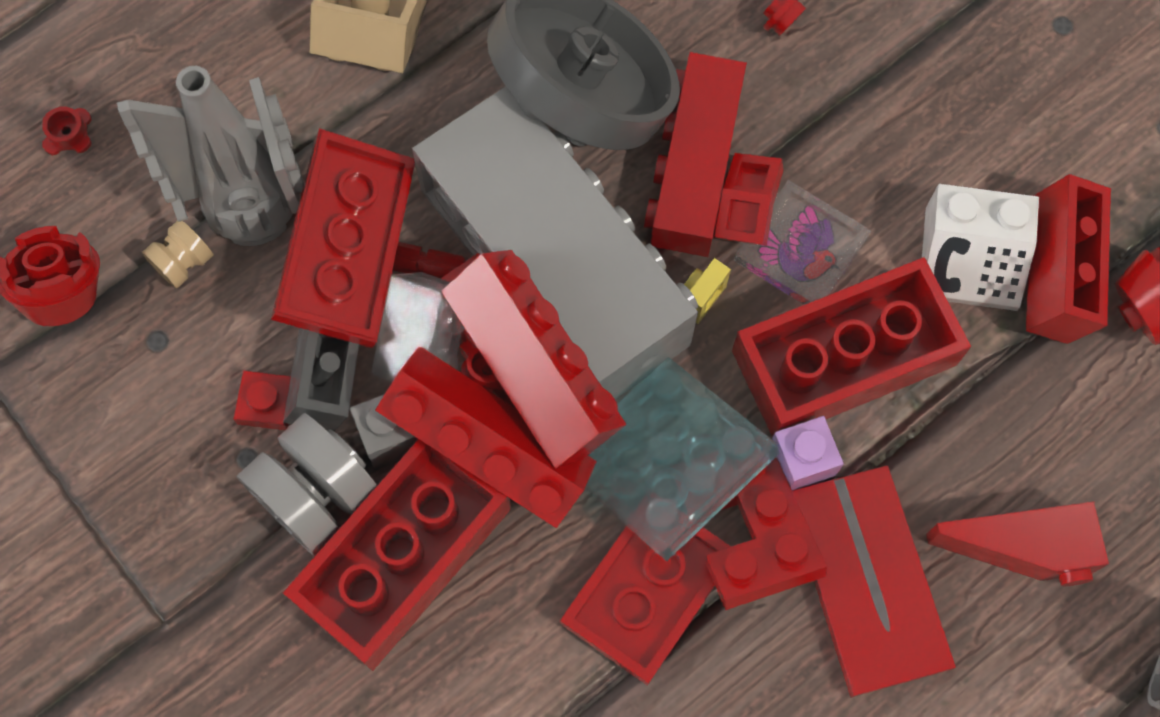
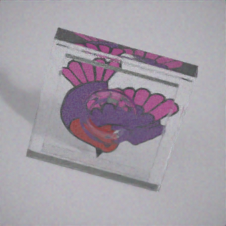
[734,180,871,305]

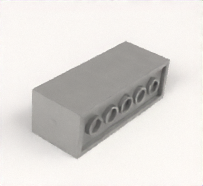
[412,86,698,399]

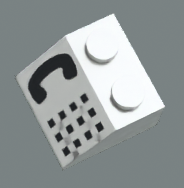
[922,184,1039,311]

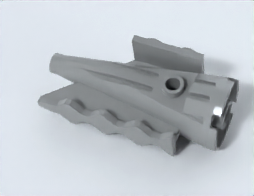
[117,66,304,246]

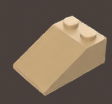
[310,0,427,73]

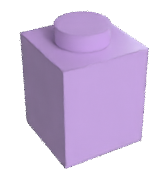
[770,416,844,490]

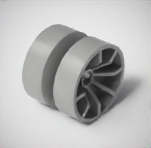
[236,413,377,557]

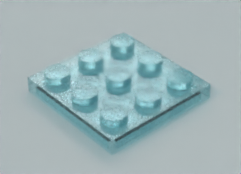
[585,357,780,562]

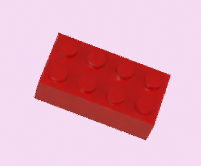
[732,257,971,437]
[283,439,511,671]

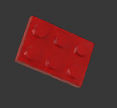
[560,492,731,686]

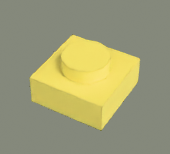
[684,258,731,324]

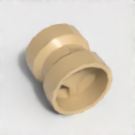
[142,221,214,289]

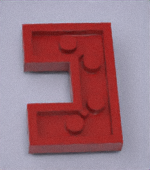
[670,437,827,611]

